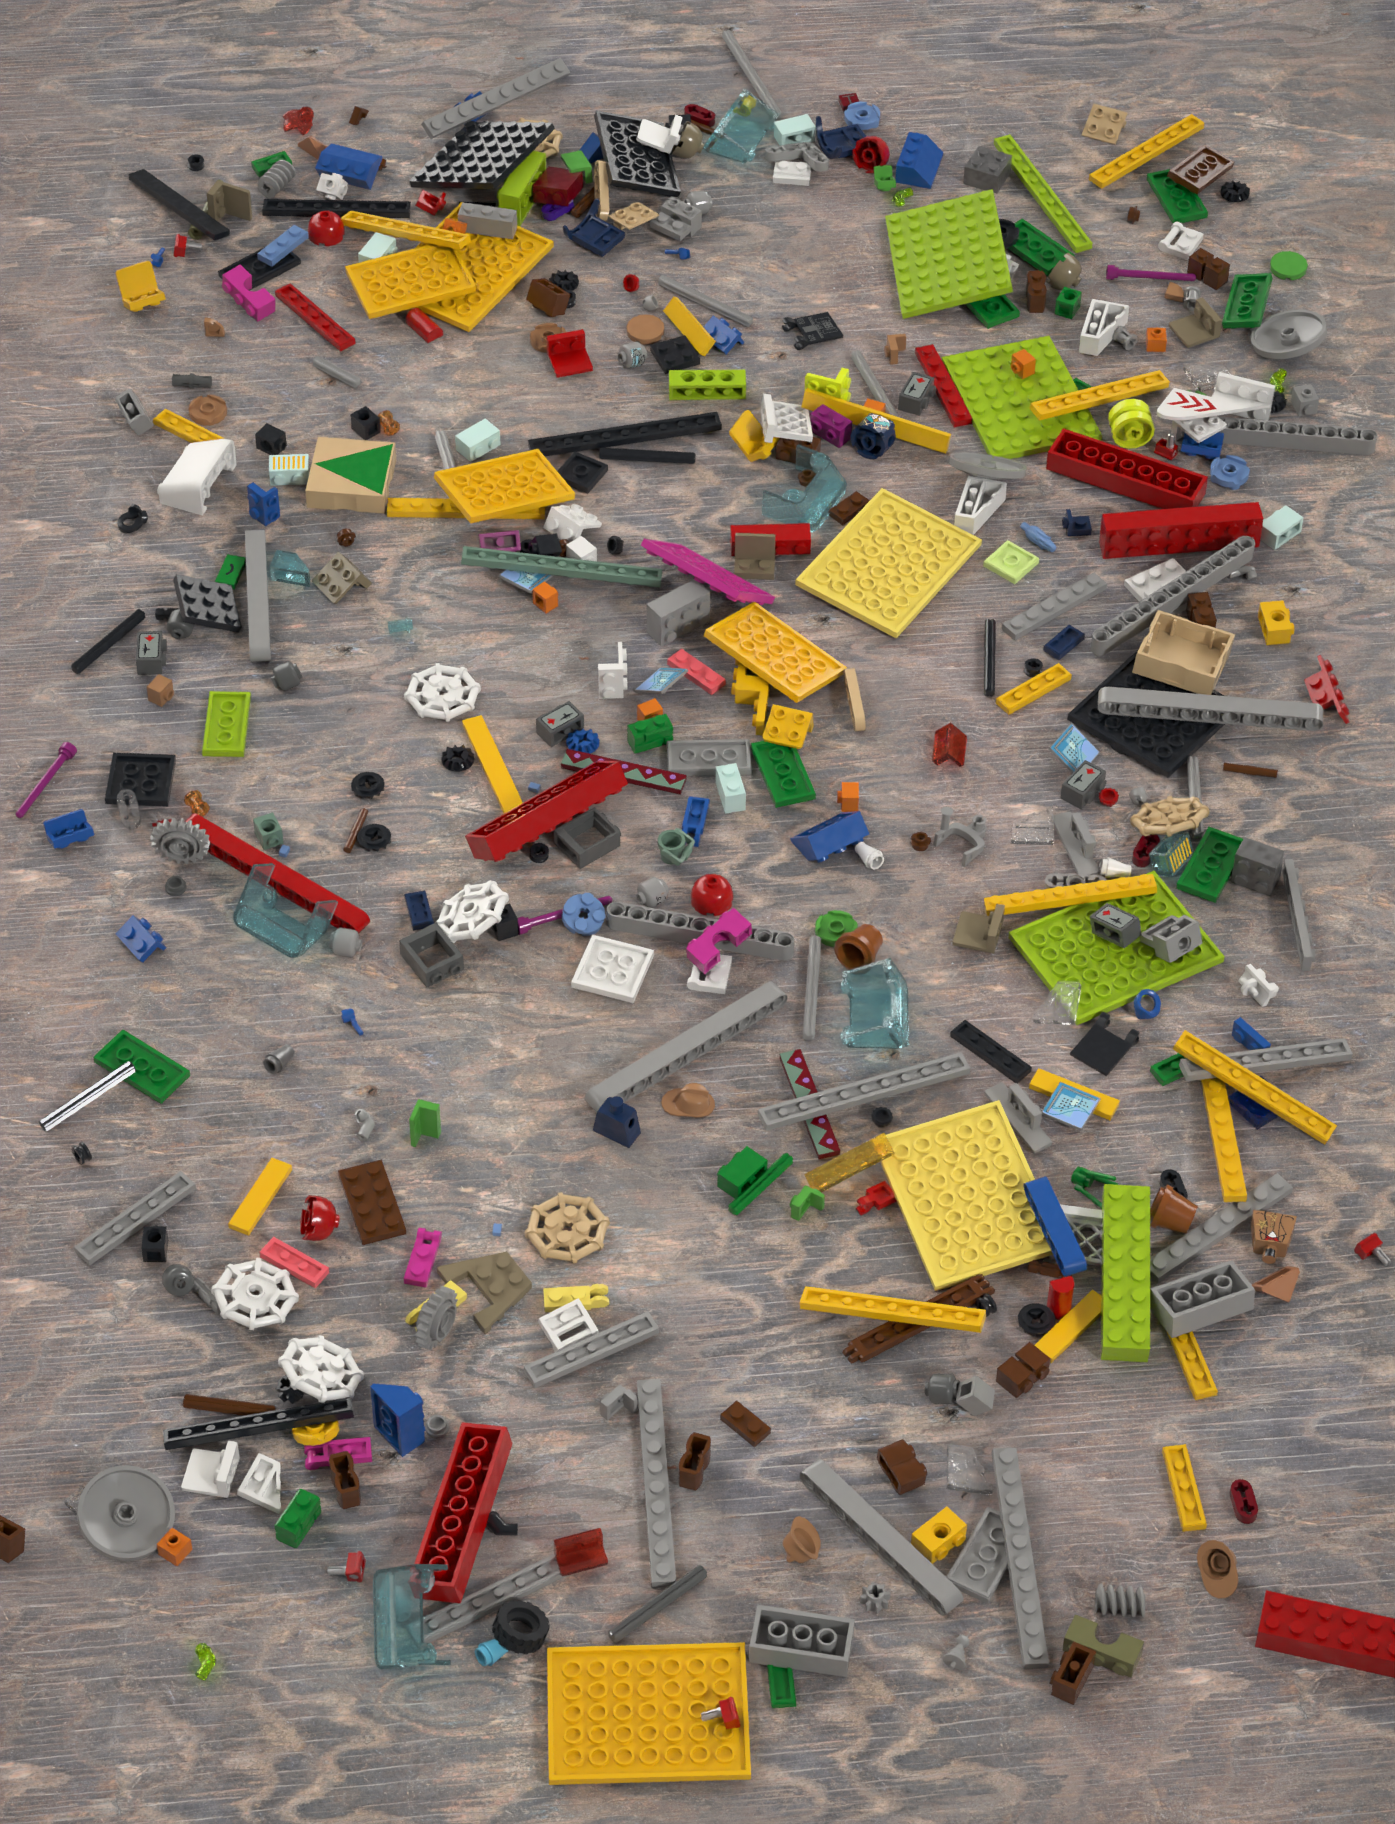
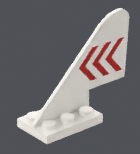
[1157,372,1275,421]

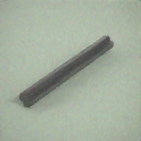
[608,1565,707,1643]

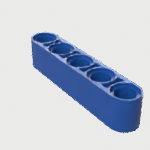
[1023,1176,1087,1277]

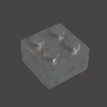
[963,146,1012,194]
[1231,837,1285,896]

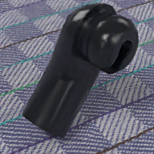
[487,1511,518,1536]

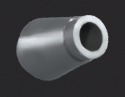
[263,1044,295,1074]

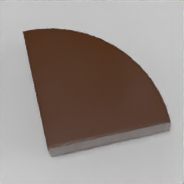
[349,106,369,125]

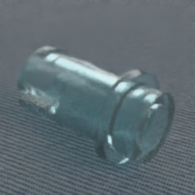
[388,617,413,634]

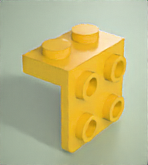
[115,261,166,312]
[729,410,780,462]
[763,704,814,749]

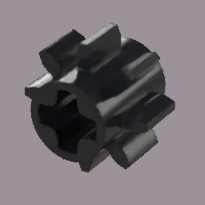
[275,1375,304,1404]

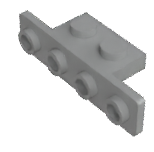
[1051,812,1099,875]
[985,1082,1052,1153]

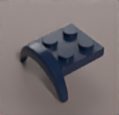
[815,116,866,159]
[563,198,625,257]

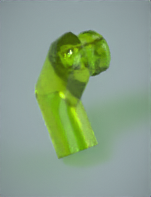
[195,1643,216,1681]

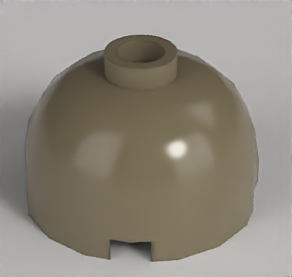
[671,121,704,159]
[1046,252,1082,290]

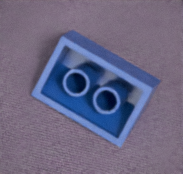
[896,132,943,189]
[315,143,383,190]
[790,811,869,863]
[370,1384,425,1457]

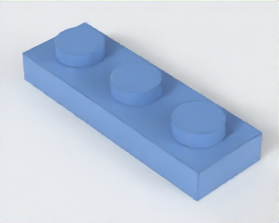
[257,225,309,266]

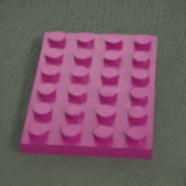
[641,538,775,605]

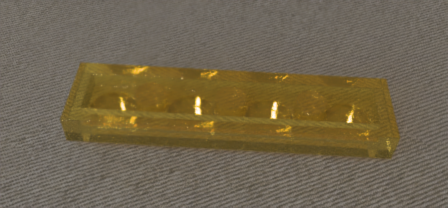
[804,1133,895,1192]

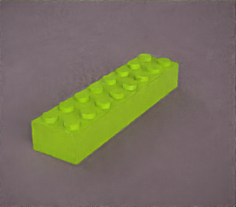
[1101,1184,1150,1362]

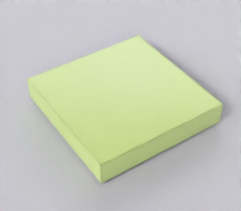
[983,540,1039,584]

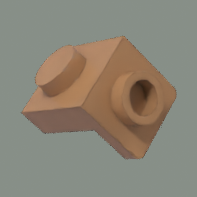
[884,334,906,365]

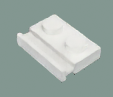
[773,161,812,186]

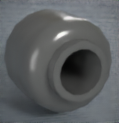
[167,609,195,639]
[271,661,303,691]
[162,1264,194,1297]
[925,1374,960,1404]

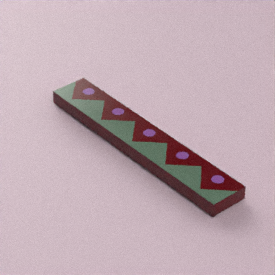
[561,749,687,795]
[779,1049,840,1159]

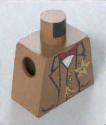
[1251,1210,1297,1264]

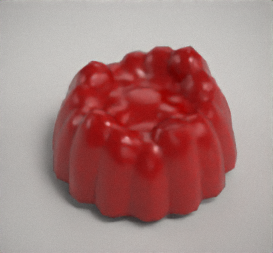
[623,274,640,292]
[1099,788,1119,807]

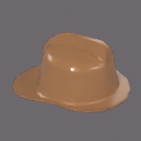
[661,1083,715,1117]
[782,1516,821,1564]
[1197,1540,1239,1599]

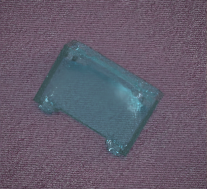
[703,88,779,163]
[840,958,909,1049]

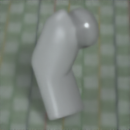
[1227,565,1257,580]
[355,1109,375,1141]

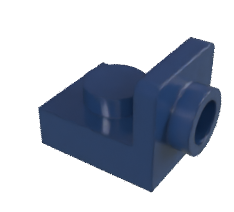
[1062,509,1092,537]

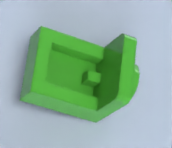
[874,165,896,191]
[790,1185,825,1221]

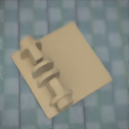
[1082,104,1128,145]
[608,202,659,230]

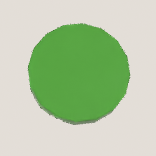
[1270,251,1308,280]
[815,910,858,947]

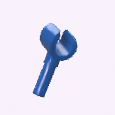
[151,247,165,267]
[665,248,690,260]
[341,1009,364,1036]

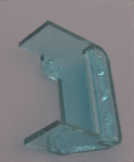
[762,445,847,532]
[233,863,338,958]
[373,1564,451,1669]

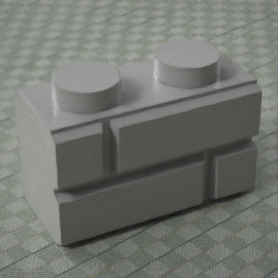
[115,388,154,435]

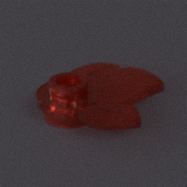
[283,107,314,135]

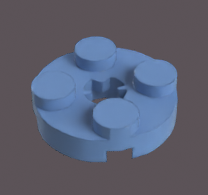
[844,102,880,130]
[1210,455,1250,490]
[562,893,606,936]

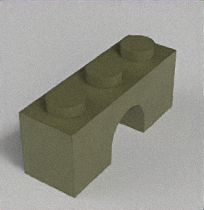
[1063,1614,1144,1678]

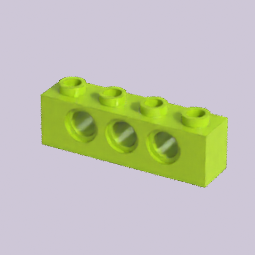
[669,369,746,400]

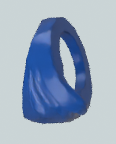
[1134,989,1161,1019]

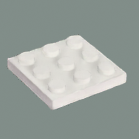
[1124,558,1206,615]
[571,935,654,1003]

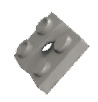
[650,196,702,241]
[1140,915,1202,963]

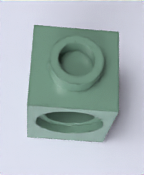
[253,812,284,850]

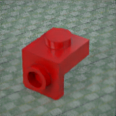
[415,190,446,216]

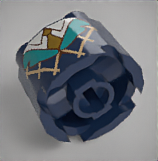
[851,413,896,460]

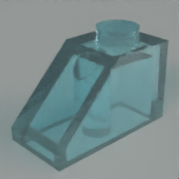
[270,550,310,587]

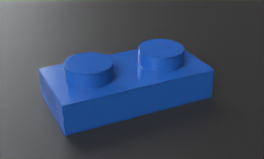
[1232,1017,1271,1050]

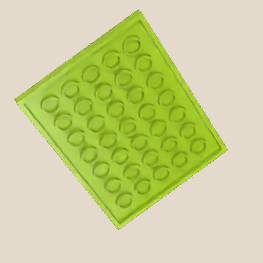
[885,189,1013,319]
[942,336,1102,459]
[1008,871,1225,1025]

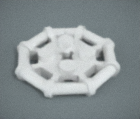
[404,663,481,722]
[435,880,509,943]
[211,1258,299,1331]
[278,1335,364,1403]

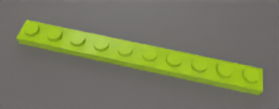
[994,134,1093,253]

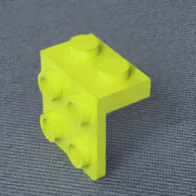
[805,368,851,401]

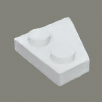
[237,1453,281,1514]

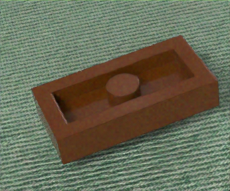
[829,491,870,525]
[720,1401,771,1447]

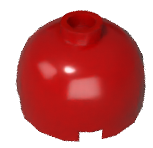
[853,136,890,173]
[308,211,345,247]
[691,874,733,916]
[300,1195,340,1241]

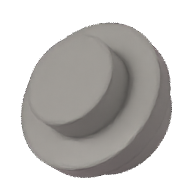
[425,1415,449,1438]

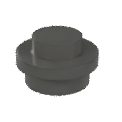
[165,876,187,896]

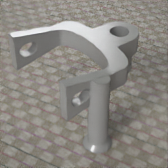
[933,807,987,867]

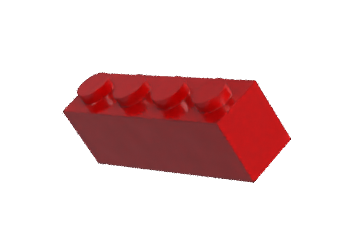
[730,523,811,556]

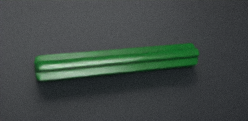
[728,1153,793,1215]

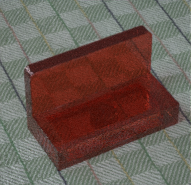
[932,722,967,767]
[553,1528,608,1576]

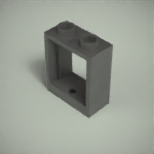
[554,807,621,869]
[399,922,464,988]

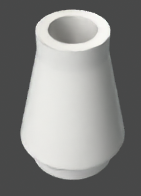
[855,842,884,870]
[1099,857,1131,878]

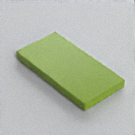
[202,691,251,757]

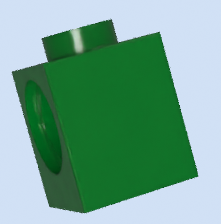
[1055,286,1082,320]

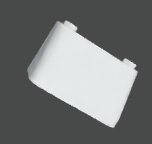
[157,438,237,516]

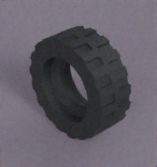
[492,1600,550,1654]

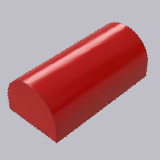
[406,308,443,343]
[1047,1276,1074,1320]

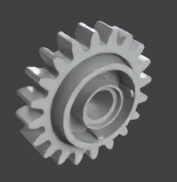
[150,818,210,864]
[415,1286,458,1350]

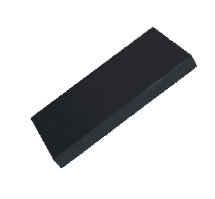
[218,247,301,291]

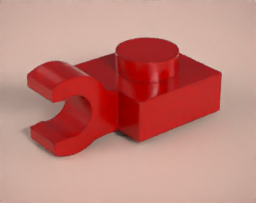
[856,1181,897,1215]

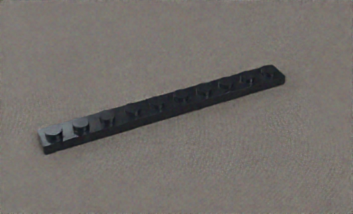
[528,412,722,457]

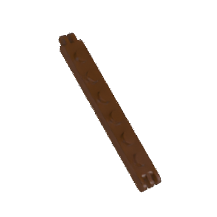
[842,1274,995,1364]

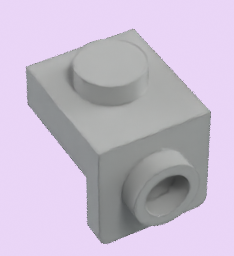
[600,1385,637,1420]

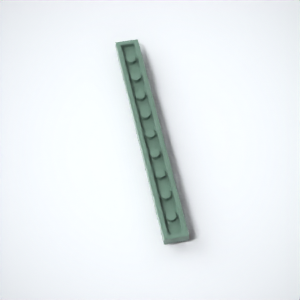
[461,546,662,587]

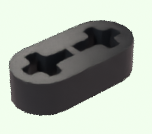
[1159,1169,1188,1199]

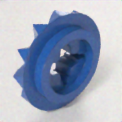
[566,728,600,754]

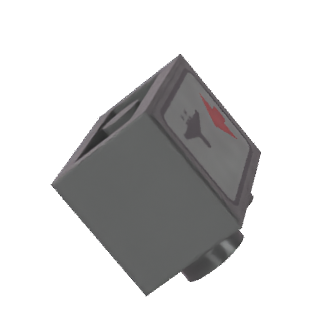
[898,372,936,416]
[136,631,167,675]
[536,701,584,747]
[1061,760,1107,810]
[1090,903,1142,948]

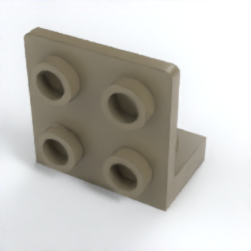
[207,180,252,221]
[1169,297,1222,348]
[734,533,776,580]
[312,551,372,604]
[952,904,1005,954]

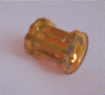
[378,410,400,436]
[184,790,210,817]

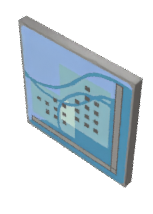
[499,570,554,593]
[634,668,688,694]
[1049,723,1100,773]
[1042,1082,1101,1131]

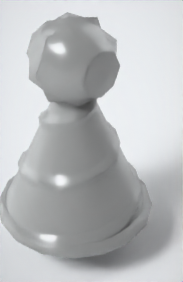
[943,1635,970,1670]

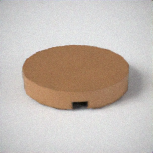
[627,314,664,345]
[530,323,566,353]
[189,395,227,426]

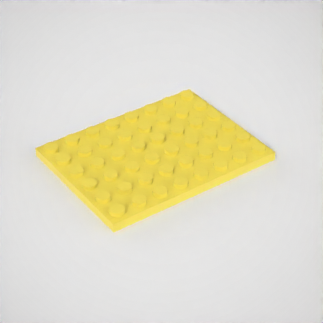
[795,488,982,638]
[872,1100,1053,1291]

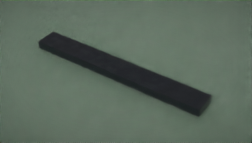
[129,169,230,241]
[262,199,411,218]
[163,1397,354,1451]

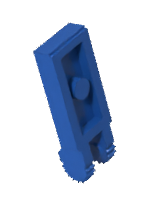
[682,796,710,847]

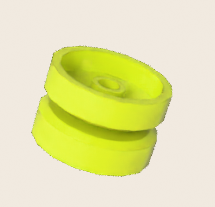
[1108,399,1155,449]

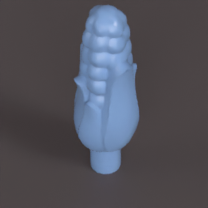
[1020,522,1056,552]

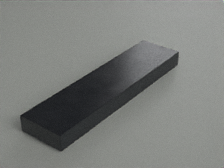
[950,1020,1032,1084]

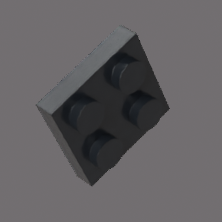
[650,335,700,374]
[557,451,608,494]

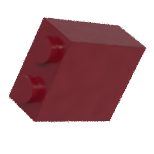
[533,166,583,207]

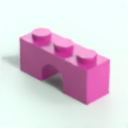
[222,265,276,322]
[686,907,752,974]

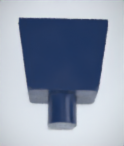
[593,1096,641,1148]

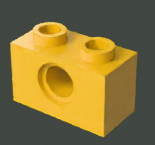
[1258,600,1294,645]
[911,1506,967,1564]

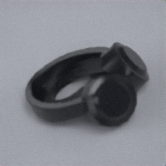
[117,504,148,533]

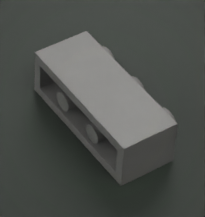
[458,202,517,239]

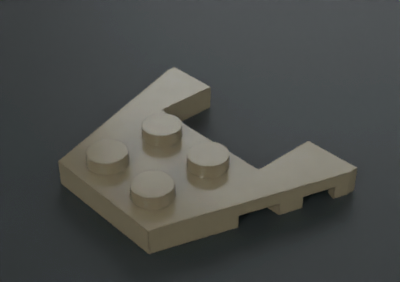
[437,1251,532,1334]

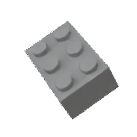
[647,579,710,646]

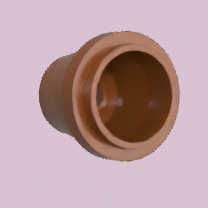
[834,924,883,973]
[1150,1184,1198,1234]

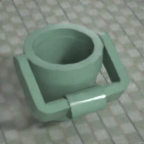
[658,828,695,866]

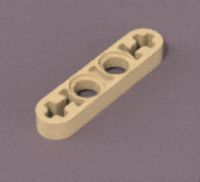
[594,160,609,222]
[844,668,866,732]

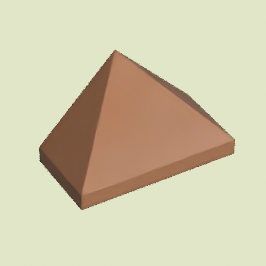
[298,136,328,159]
[1252,1266,1300,1302]

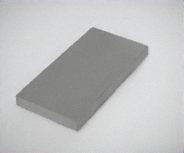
[667,739,751,776]
[946,1507,1031,1604]

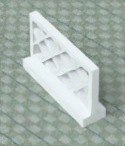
[760,393,813,443]
[1049,1204,1102,1266]

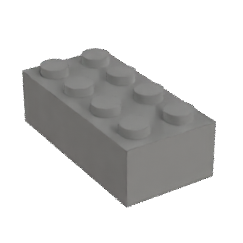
[1150,1260,1255,1338]
[749,1605,855,1677]

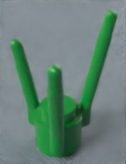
[1071,1166,1118,1209]

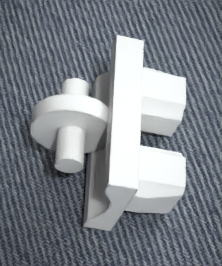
[1238,964,1279,1007]

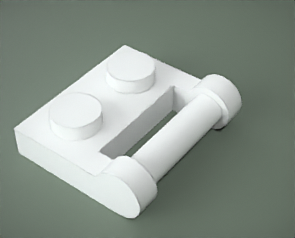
[1158,222,1204,260]
[687,954,732,994]
[538,1298,599,1352]

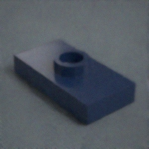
[1043,625,1085,660]
[404,890,434,931]

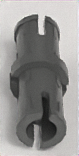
[172,373,212,389]

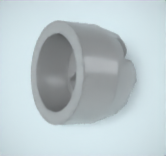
[643,294,658,311]
[1129,787,1147,805]

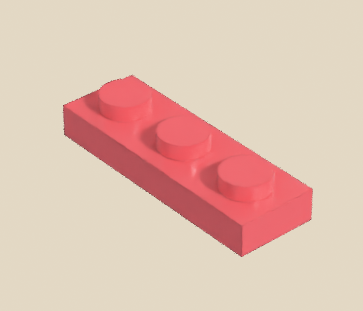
[667,648,726,695]
[260,1237,329,1289]

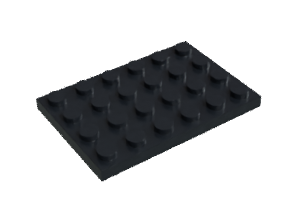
[594,110,681,198]

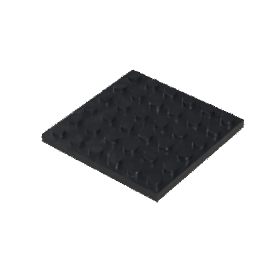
[409,121,555,189]
[1067,649,1225,778]

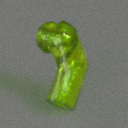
[892,187,913,207]
[1270,368,1287,394]

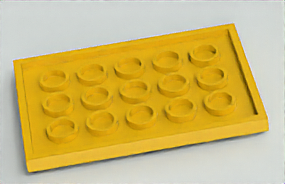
[345,244,476,319]
[434,449,575,524]
[704,602,847,703]

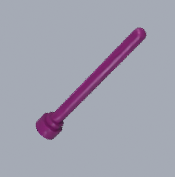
[1106,265,1196,281]
[16,742,77,818]
[518,896,612,935]

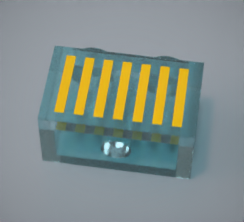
[1149,832,1194,877]

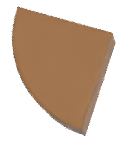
[1165,282,1184,302]
[204,317,225,337]

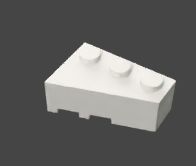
[1079,299,1129,356]
[954,475,1007,535]

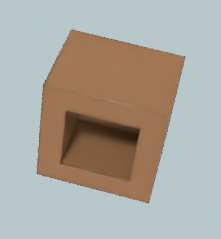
[147,674,174,707]

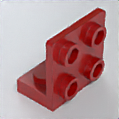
[546,329,593,378]

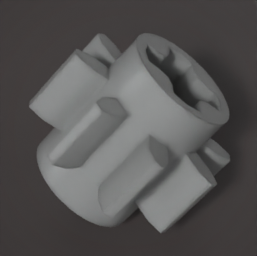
[860,1582,891,1614]

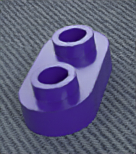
[541,199,574,221]

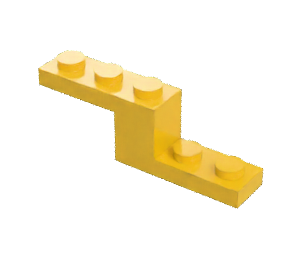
[731,659,769,736]

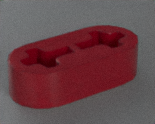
[684,104,715,127]
[1132,834,1160,868]
[1230,1479,1258,1524]

